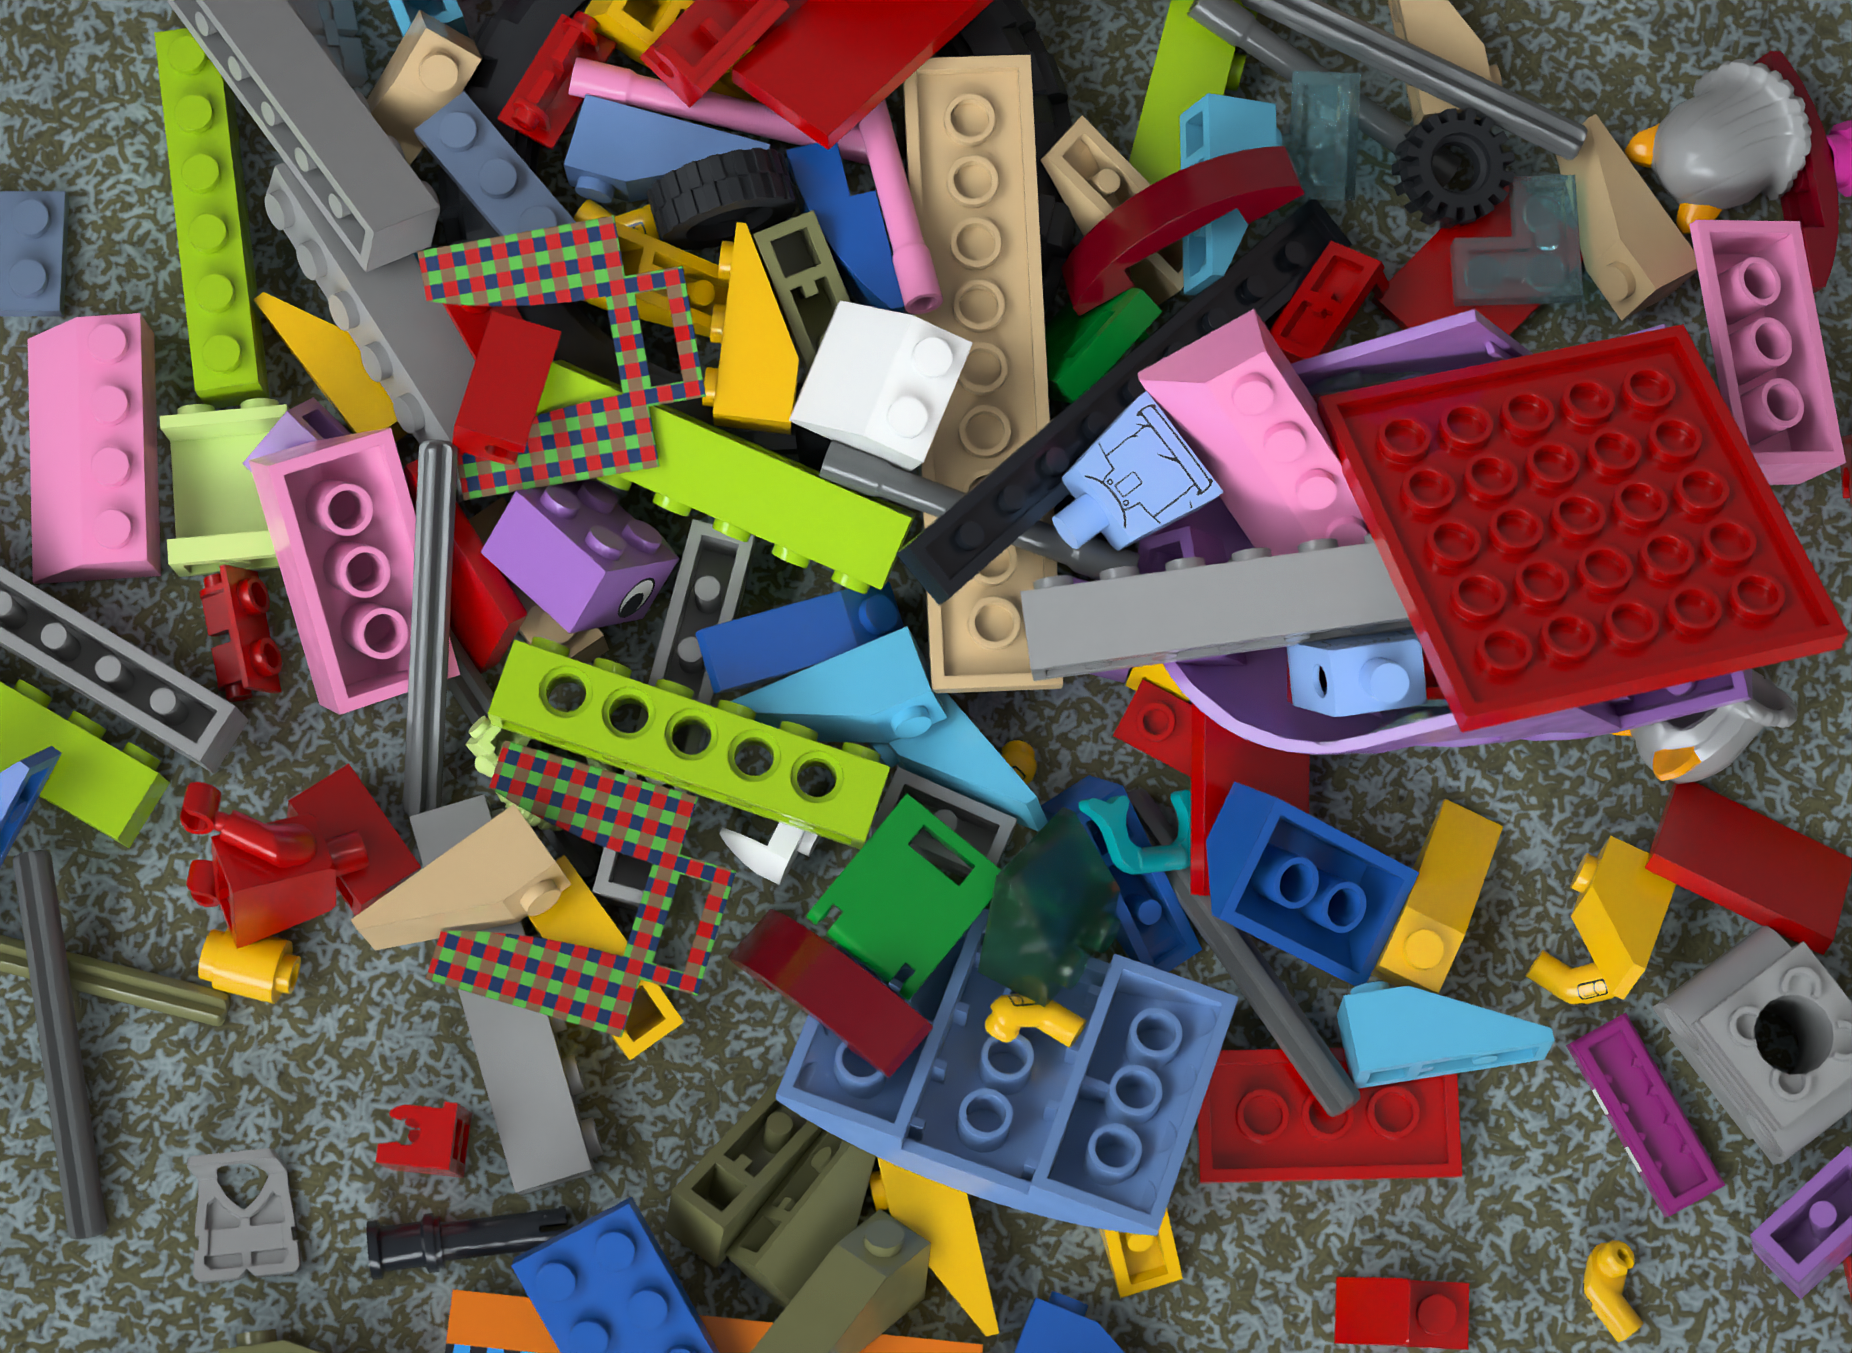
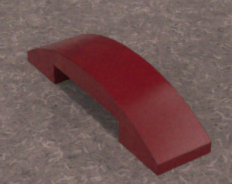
[1754,51,1839,293]
[1061,146,1305,316]
[728,909,933,1078]

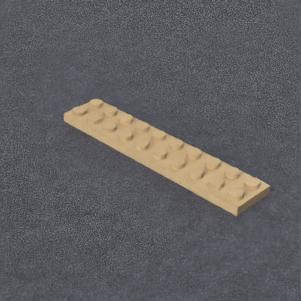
[903,54,1063,694]

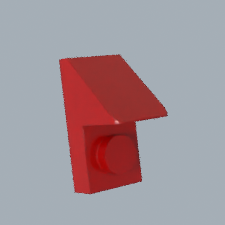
[1334,1277,1469,1350]

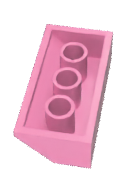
[1689,220,1846,485]
[1137,309,1370,556]
[28,313,161,584]
[249,428,460,715]

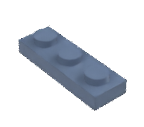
[414,91,576,236]

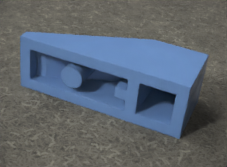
[564,94,771,203]

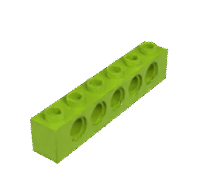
[488,637,890,849]

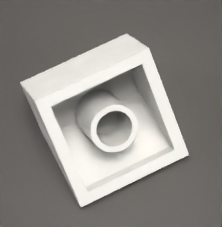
[788,301,973,472]

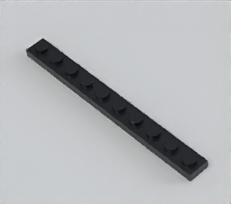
[896,196,1353,605]

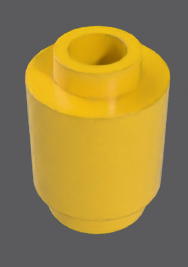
[198,928,301,1004]

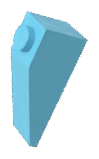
[1180,93,1282,296]
[731,627,947,743]
[867,693,1048,831]
[1337,981,1555,1089]

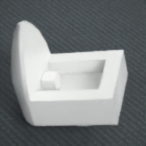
[720,793,821,885]

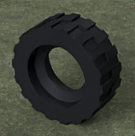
[647,148,798,251]

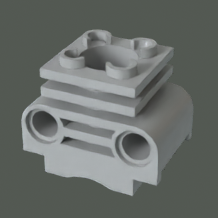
[1651,926,1852,1165]

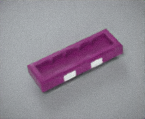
[1566,1012,1725,1218]

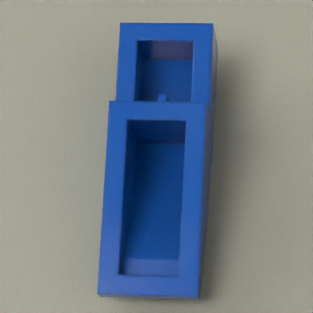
[786,143,905,314]

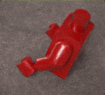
[180,782,369,949]

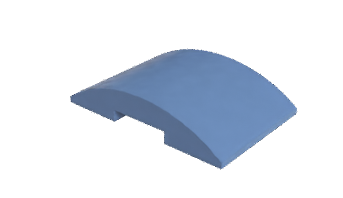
[776,908,1239,1236]

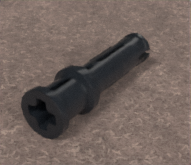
[366,1206,568,1280]

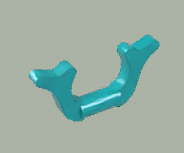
[1079,790,1191,875]

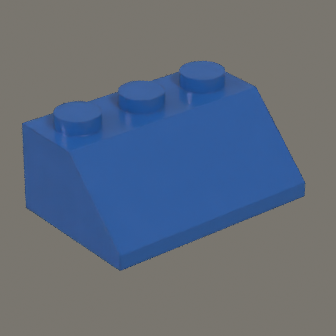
[1206,781,1419,987]

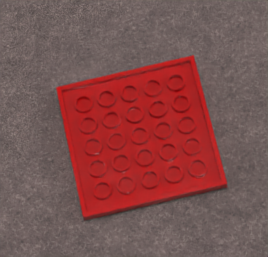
[1317,324,1849,733]

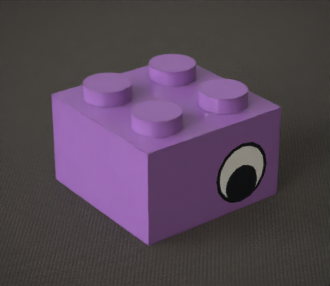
[481,480,679,634]

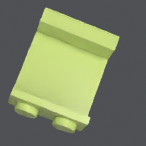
[160,398,289,577]

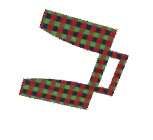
[417,216,706,500]
[425,741,736,1038]

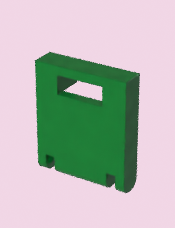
[1045,288,1162,403]
[806,793,1010,1002]

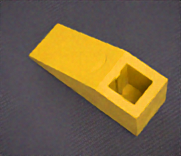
[702,222,799,435]
[527,855,684,1060]

